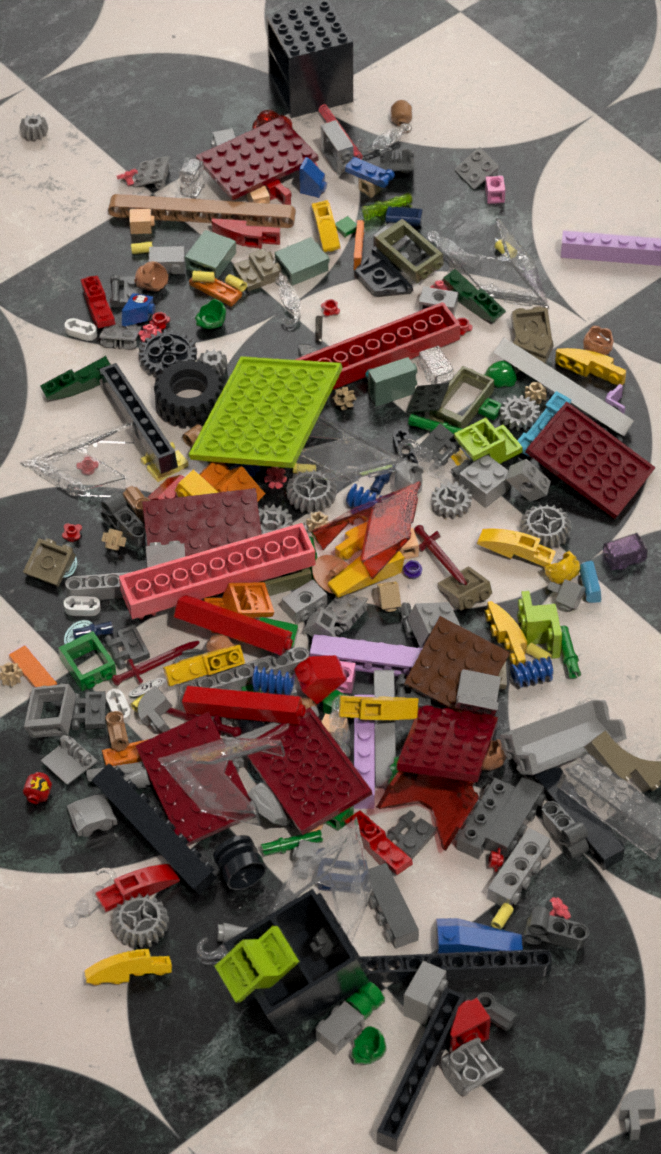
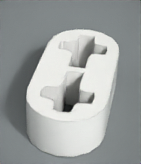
[64,318,97,341]
[63,596,101,616]
[106,689,131,724]

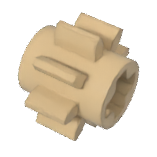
[525,382,547,404]
[333,387,357,410]
[306,512,330,535]
[101,528,126,550]
[0,662,23,687]

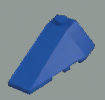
[436,918,523,953]

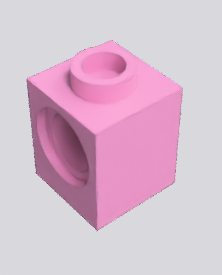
[485,176,505,204]
[336,661,355,694]

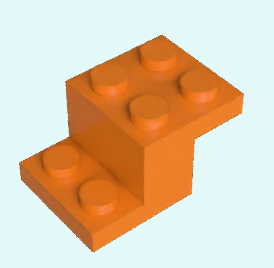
[199,461,265,502]
[203,582,275,633]

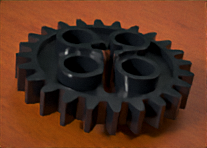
[139,329,197,377]

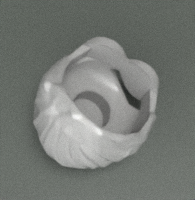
[394,460,424,496]

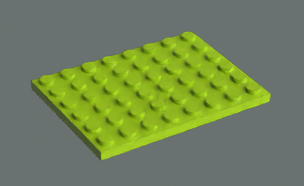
[189,356,343,468]

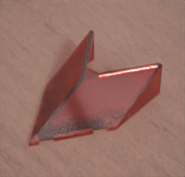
[311,481,421,579]
[376,771,479,851]

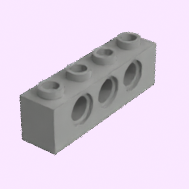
[487,828,551,906]

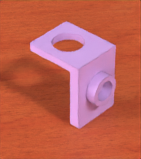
[605,384,625,414]

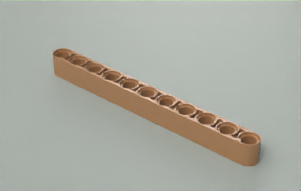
[108,194,296,228]

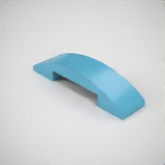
[517,391,572,457]

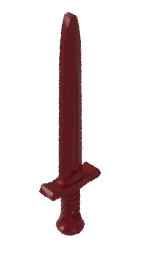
[414,525,467,586]
[112,640,200,686]
[165,708,241,738]

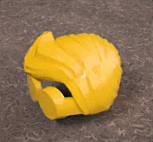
[544,551,580,585]

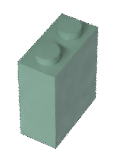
[185,230,236,279]
[275,237,330,286]
[368,357,418,407]

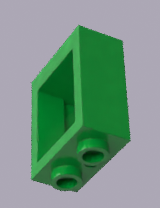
[58,631,117,691]

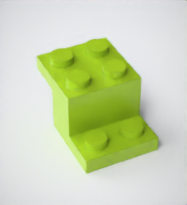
[454,418,523,464]
[517,590,562,659]
[215,926,299,1002]

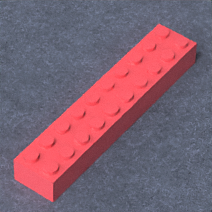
[119,523,315,619]

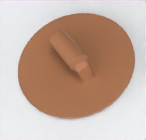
[312,555,348,594]

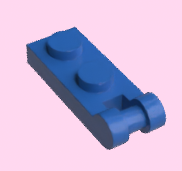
[345,157,395,188]

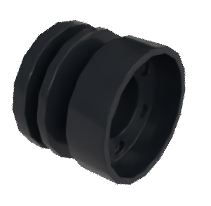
[213,835,267,890]

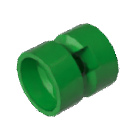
[345,982,385,1021]

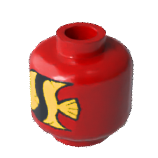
[23,772,52,804]

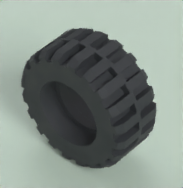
[154,359,224,428]

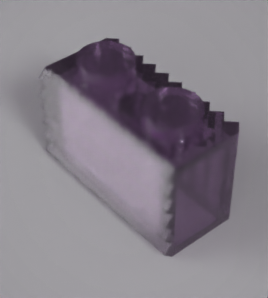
[602,532,648,570]

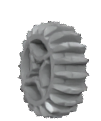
[286,468,337,514]
[520,504,571,549]
[112,894,169,949]

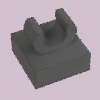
[310,926,340,957]

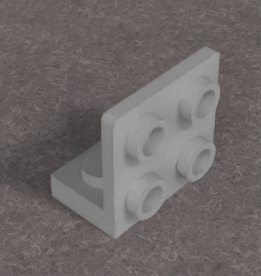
[455,669,501,716]

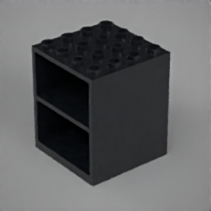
[267,0,353,118]
[223,888,369,1037]

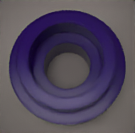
[403,560,423,578]

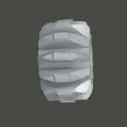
[19,114,48,141]
[198,349,228,375]

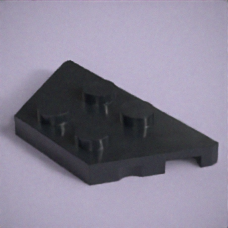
[355,246,413,296]

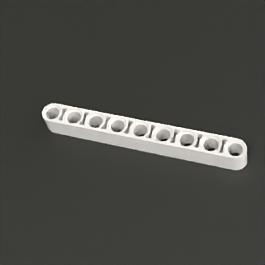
[494,337,634,436]

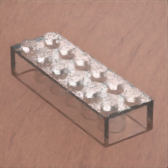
[556,751,661,859]

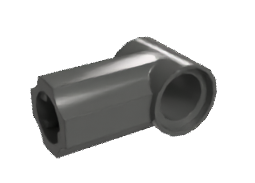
[477,992,517,1032]

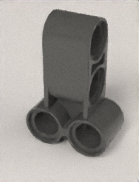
[100,492,146,547]
[542,801,589,860]
[523,906,589,950]

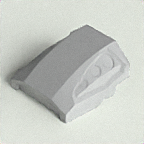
[248,783,294,829]
[67,794,117,837]
[440,1037,504,1096]

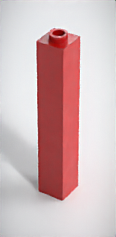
[174,594,293,655]
[182,686,306,725]

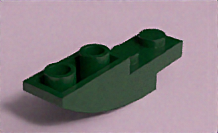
[442,269,506,322]
[40,356,111,400]

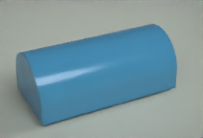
[579,561,602,603]

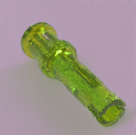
[361,192,413,221]

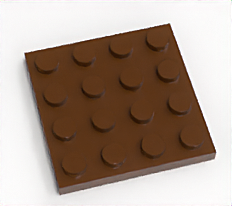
[404,616,510,714]

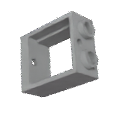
[321,120,354,176]
[24,684,76,738]

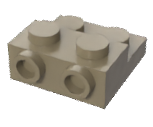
[233,248,281,292]
[511,306,552,340]
[510,328,554,370]
[23,538,76,587]
[437,566,493,610]

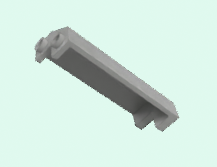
[500,700,627,775]

